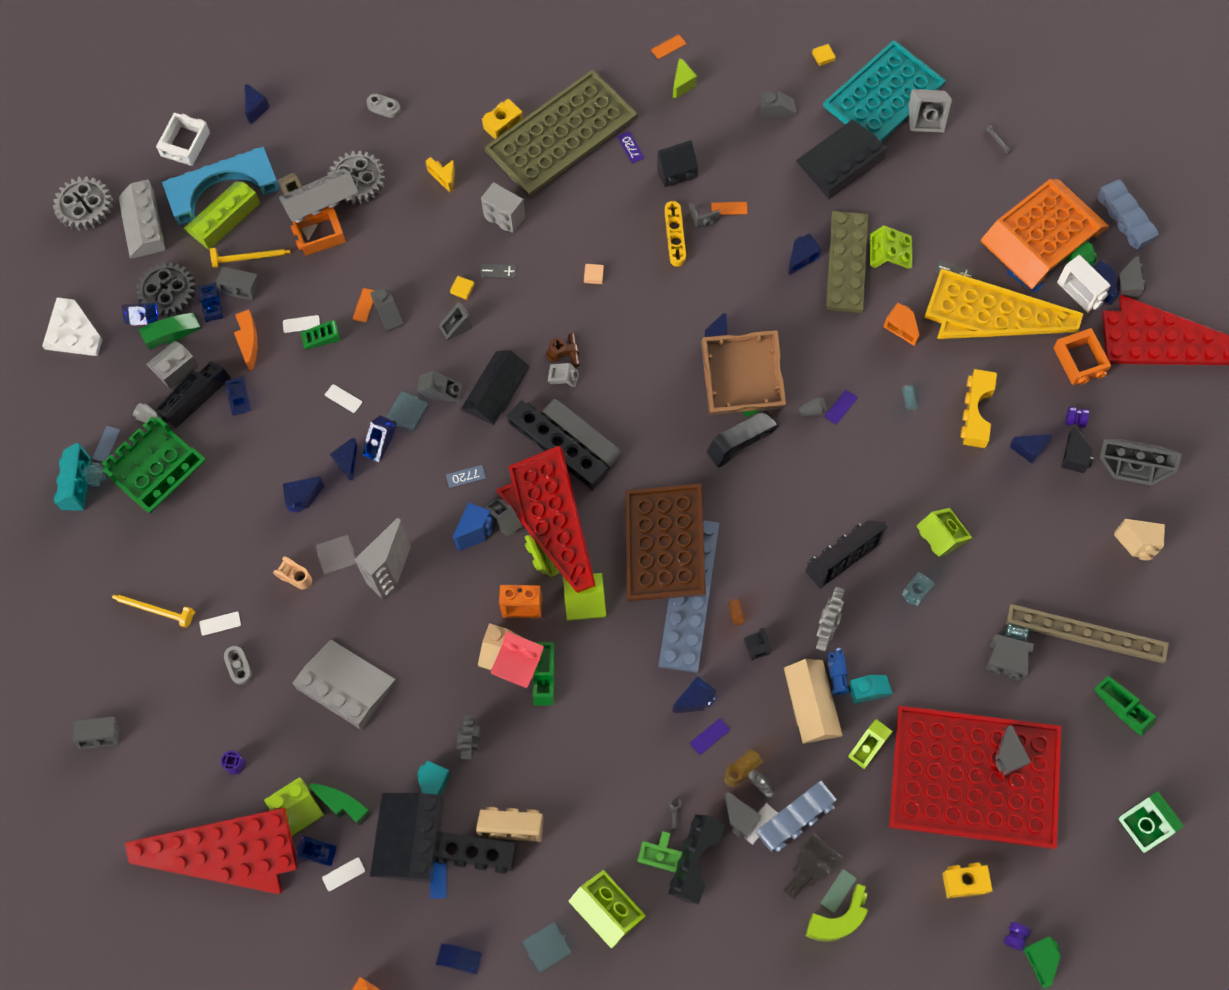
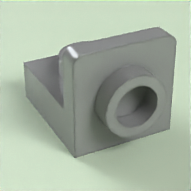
[547,363,579,387]

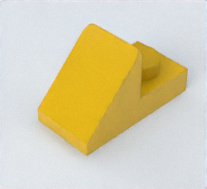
[425,157,455,193]

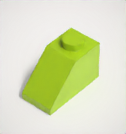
[848,719,893,769]

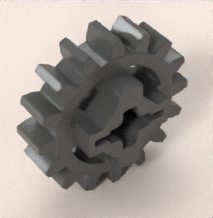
[457,715,480,760]

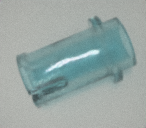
[901,385,918,410]

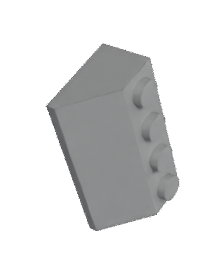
[279,168,358,222]
[118,179,166,259]

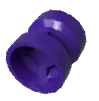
[1065,406,1089,428]
[221,751,245,775]
[1003,922,1031,951]

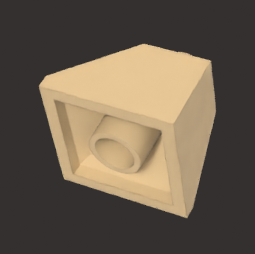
[478,623,525,670]

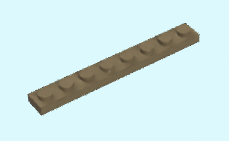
[1006,604,1169,664]

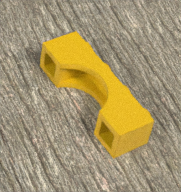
[960,369,997,448]

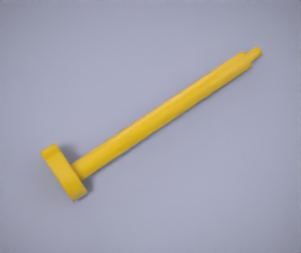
[210,248,290,268]
[112,595,195,628]

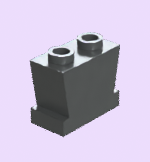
[984,634,1034,680]

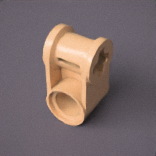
[273,556,312,590]

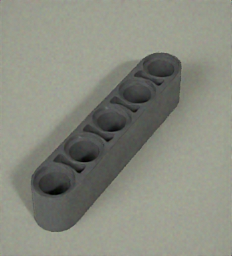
[541,399,622,469]

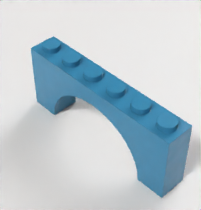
[162,147,280,225]

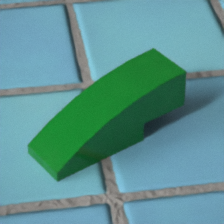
[138,313,202,350]
[533,642,554,706]
[1094,676,1156,737]
[308,783,371,826]

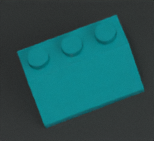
[54,443,91,511]

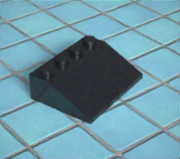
[796,119,886,199]
[805,521,888,589]
[370,793,444,883]

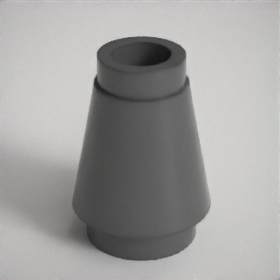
[798,397,827,417]

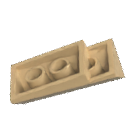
[784,659,843,744]

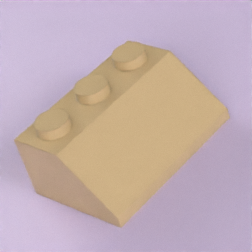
[476,807,543,842]

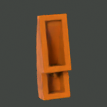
[234,309,258,371]

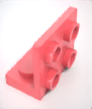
[491,631,544,688]

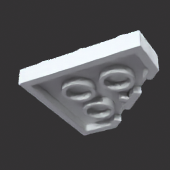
[42,298,102,356]

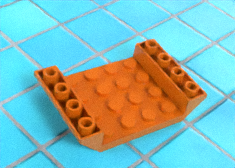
[980,179,1110,290]

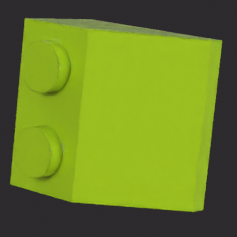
[916,508,972,557]
[563,573,606,621]
[264,777,325,837]

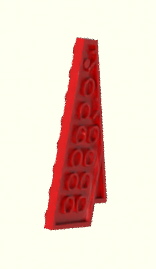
[1102,295,1229,365]
[496,446,596,593]
[125,807,298,894]

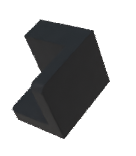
[744,628,772,661]

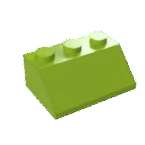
[569,870,646,949]

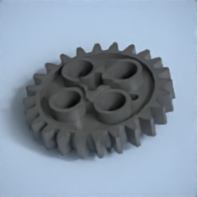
[136,262,197,318]

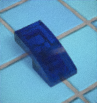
[198,282,224,322]
[225,376,251,416]

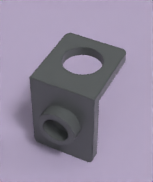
[689,203,720,229]

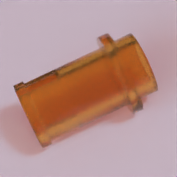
[728,599,746,626]

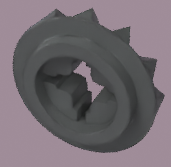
[748,770,774,798]

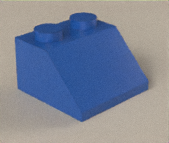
[453,503,494,551]

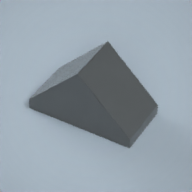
[438,302,472,340]

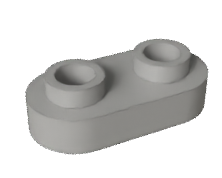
[367,94,401,118]
[224,646,252,685]

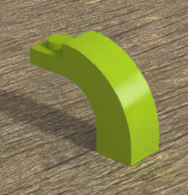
[805,884,868,941]

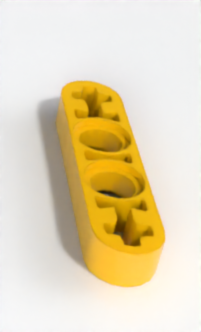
[665,201,686,267]

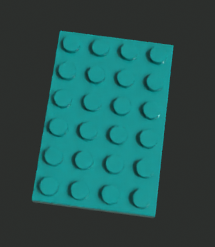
[823,40,946,142]

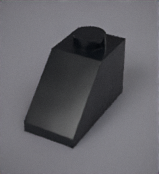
[1061,426,1094,473]

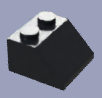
[657,140,698,187]

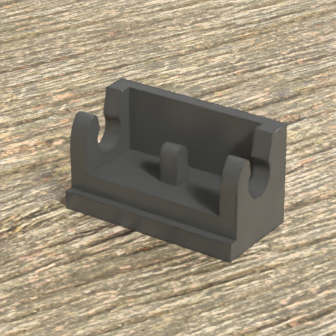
[216,267,259,301]
[72,716,119,749]

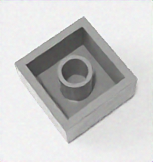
[481,182,525,233]

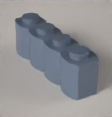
[1097,179,1159,250]
[756,781,836,853]

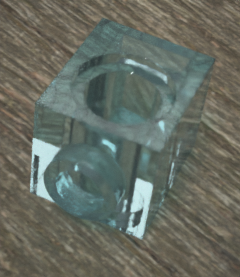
[902,572,935,606]

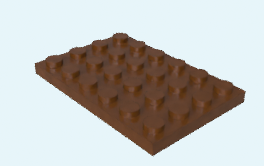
[626,483,706,602]

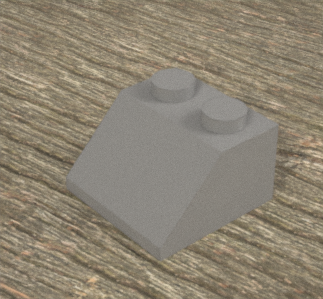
[908,89,952,132]
[146,341,199,389]

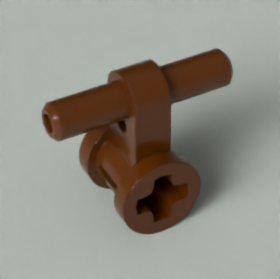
[546,333,580,368]

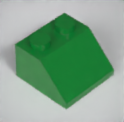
[1118,791,1184,853]

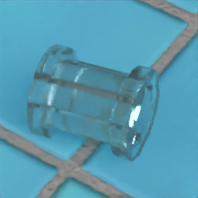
[1004,623,1028,642]

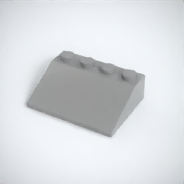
[354,518,411,599]
[292,640,396,730]

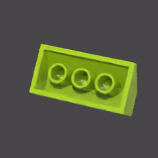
[184,181,261,250]

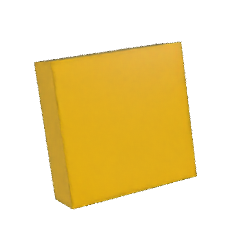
[812,44,836,66]
[450,276,475,300]

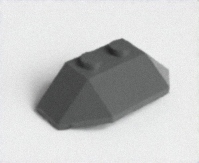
[1099,439,1182,486]

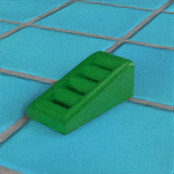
[301,320,341,350]

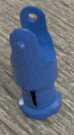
[827,648,850,696]

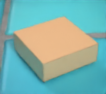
[584,264,604,284]

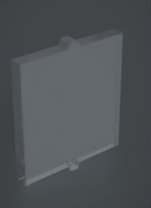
[316,535,357,575]

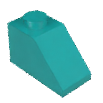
[848,675,893,705]
[417,761,451,795]

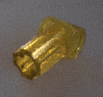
[724,749,763,787]

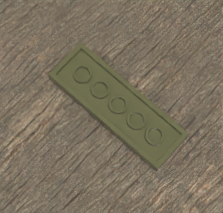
[826,211,868,313]

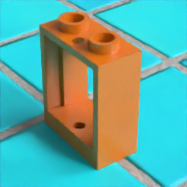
[290,206,346,256]
[1053,328,1111,386]
[499,585,543,619]

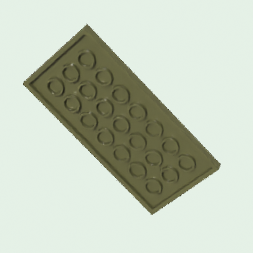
[484,70,637,197]

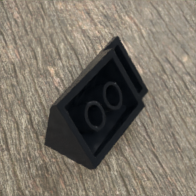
[461,350,529,425]
[155,361,231,428]

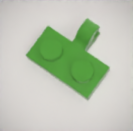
[637,831,682,873]

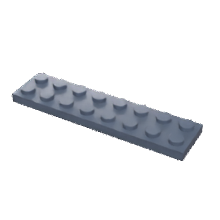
[659,521,719,673]

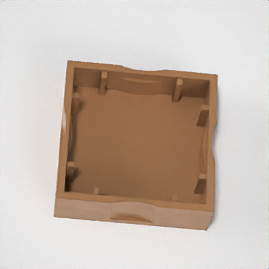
[701,330,786,415]

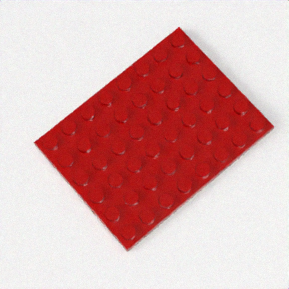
[889,706,1061,849]

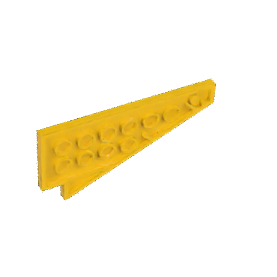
[924,269,1084,339]

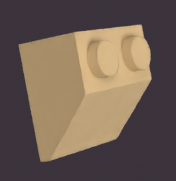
[1114,519,1165,560]

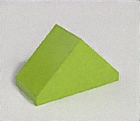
[673,59,697,98]

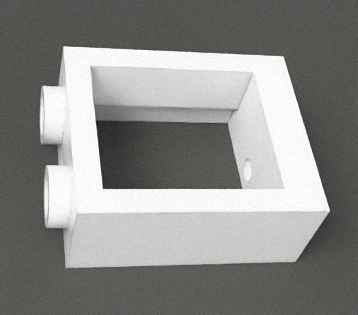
[156,113,210,166]
[1057,255,1111,313]

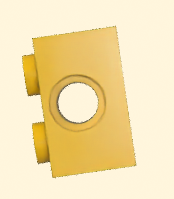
[482,98,523,139]
[942,863,992,898]

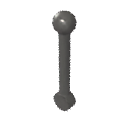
[986,125,1011,154]

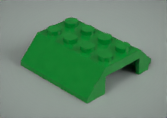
[101,416,207,514]

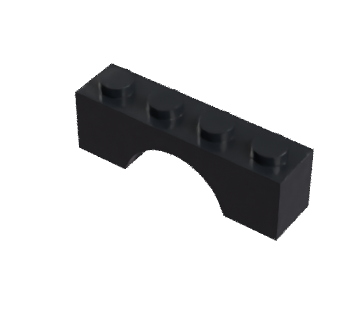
[668,814,726,905]

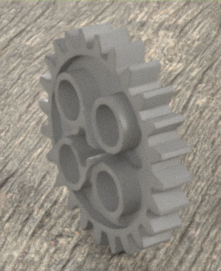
[328,150,386,204]
[53,176,113,231]
[816,586,845,651]

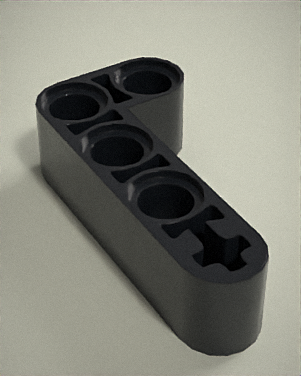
[706,410,779,468]

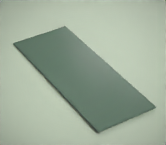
[821,869,857,913]

